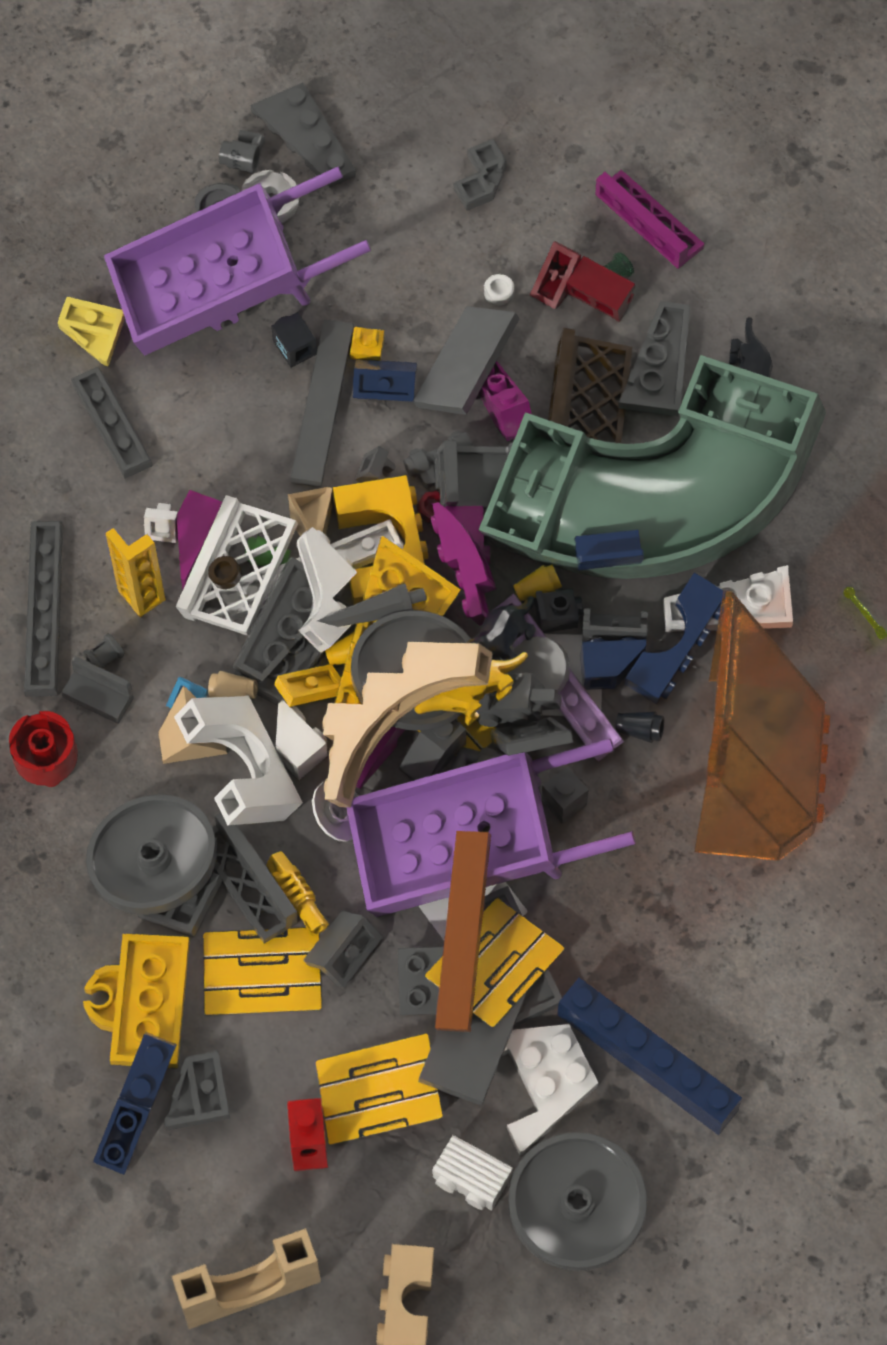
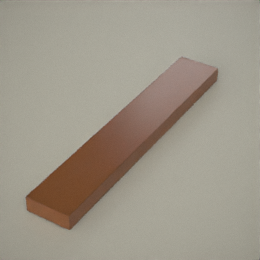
[435,831,491,1032]

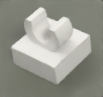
[144,503,178,543]

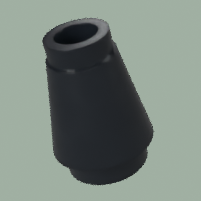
[615,711,665,743]

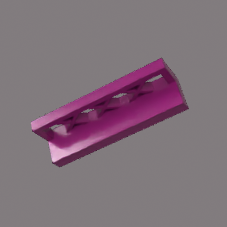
[595,169,704,269]

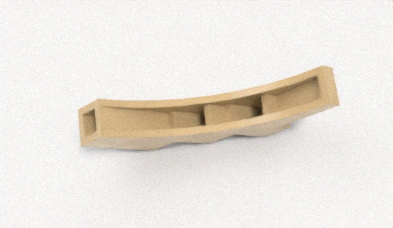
[322,642,493,808]

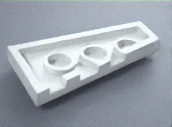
[663,565,793,632]

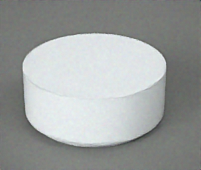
[484,274,514,306]

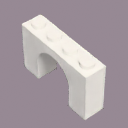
[174,696,303,825]

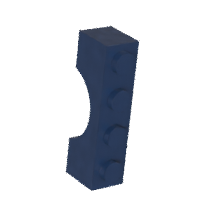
[624,572,728,704]

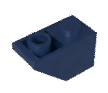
[580,637,646,690]

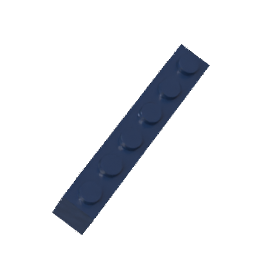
[558,977,742,1135]

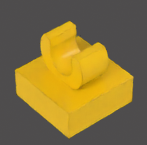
[350,327,385,360]

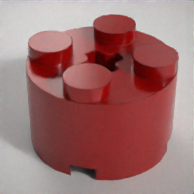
[9,711,78,787]

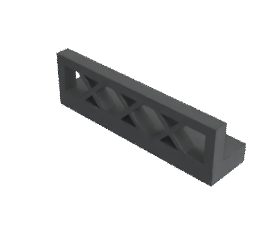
[212,813,297,944]

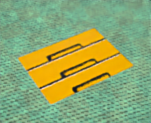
[425,898,564,1027]
[203,928,321,1015]
[316,1034,442,1144]

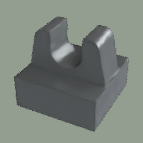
[355,446,396,483]

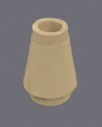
[208,671,258,699]

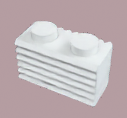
[433,1135,513,1210]

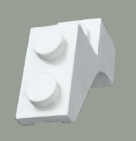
[297,527,357,653]

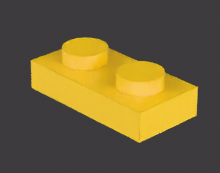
[274,664,341,707]

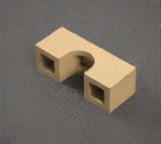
[377,1244,434,1345]

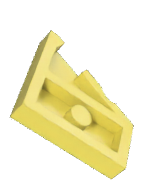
[58,297,125,366]

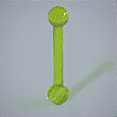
[843,587,887,640]

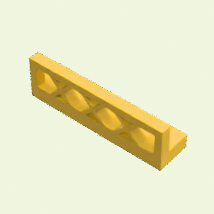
[106,528,166,617]

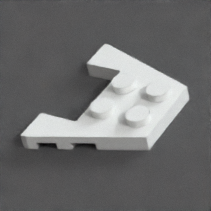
[502,1024,598,1156]

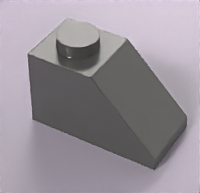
[399,720,466,781]

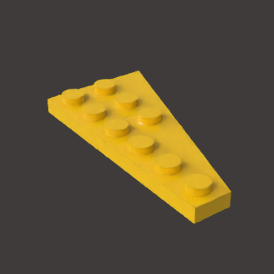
[335,536,461,704]

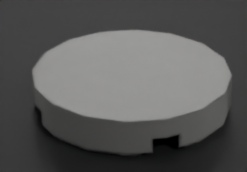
[508,636,570,693]

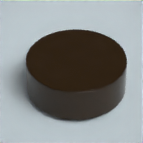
[208,556,242,589]

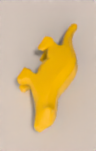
[414,652,528,726]

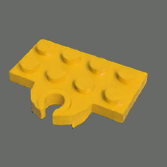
[83,934,190,1068]

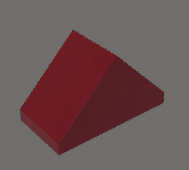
[530,241,581,309]

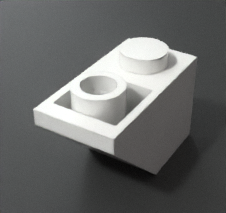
[276,700,328,780]

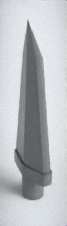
[317,583,426,627]

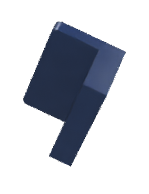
[353,359,417,402]
[574,530,644,570]

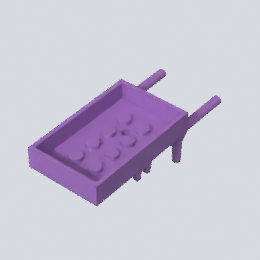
[104,166,371,356]
[346,738,636,917]

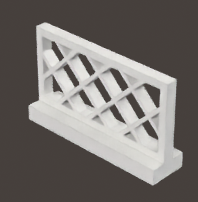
[176,495,298,636]

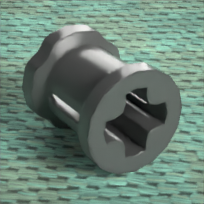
[82,633,125,669]

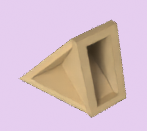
[288,487,334,536]
[159,685,227,764]

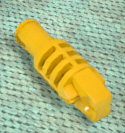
[266,851,329,936]

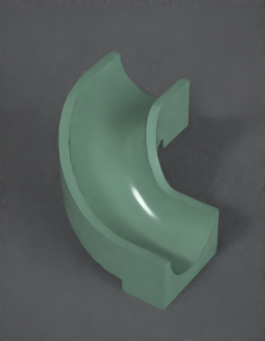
[479,355,826,579]

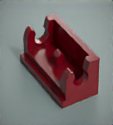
[566,255,636,322]

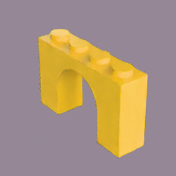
[333,475,431,605]

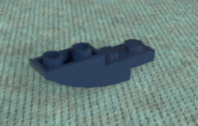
[93,1032,177,1174]

